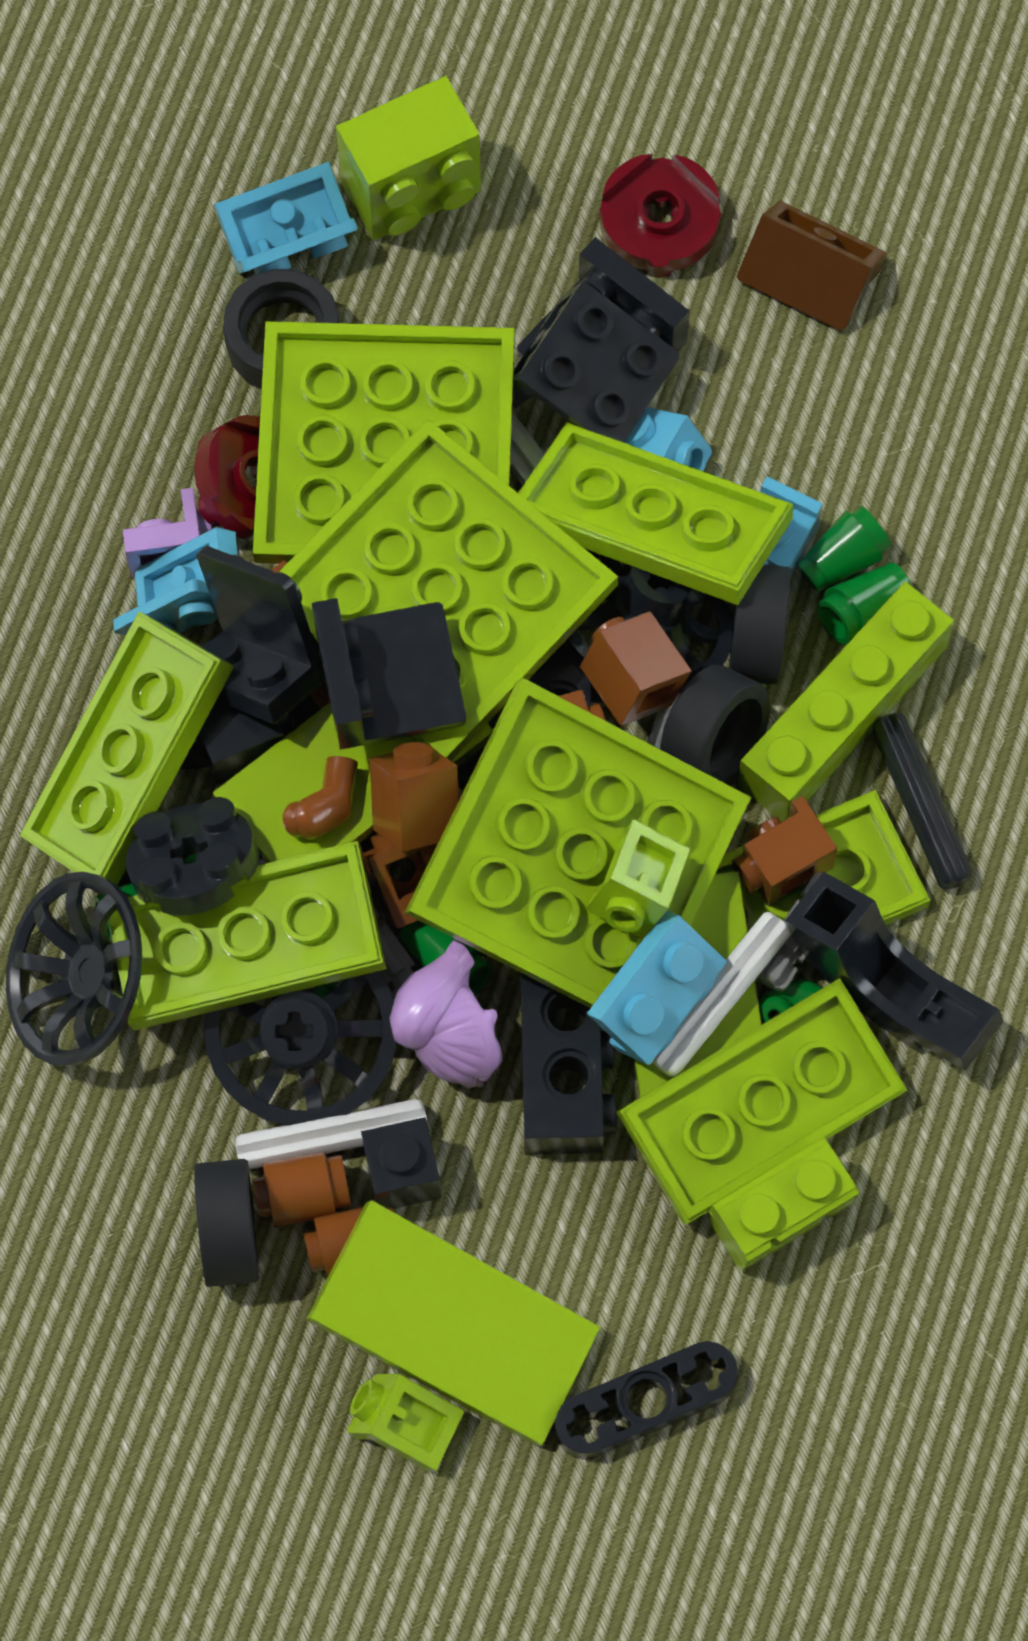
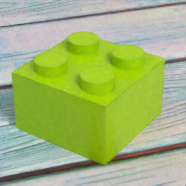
[336,76,481,241]

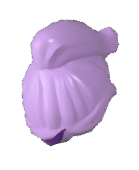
[389,939,502,1088]

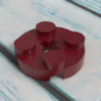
[599,153,721,278]
[194,415,260,541]

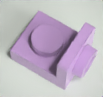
[123,488,212,578]

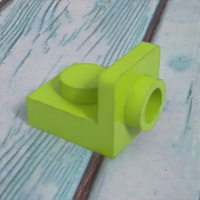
[587,819,690,938]
[347,1373,465,1471]

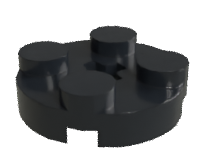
[126,797,259,916]

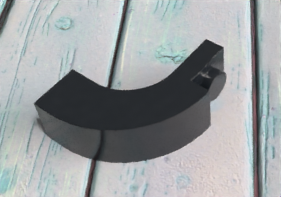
[785,871,1004,1071]

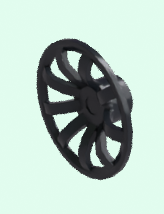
[565,549,733,693]
[6,871,143,1066]
[203,971,398,1125]

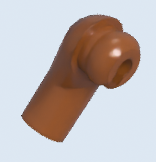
[282,756,358,839]

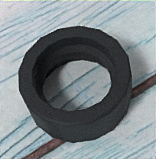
[223,269,340,389]
[729,564,791,685]
[660,665,770,786]
[194,1159,259,1287]

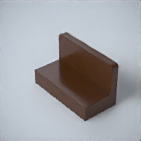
[737,200,887,330]

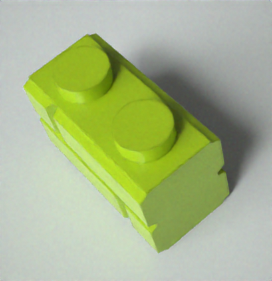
[706,1137,859,1272]

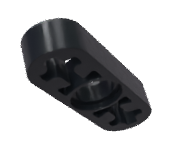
[555,1341,738,1459]

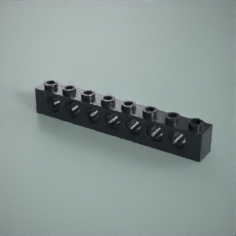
[520,644,616,1155]

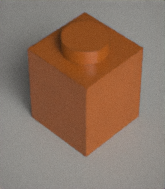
[580,611,692,726]
[369,742,459,852]

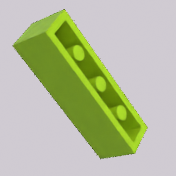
[737,581,954,822]

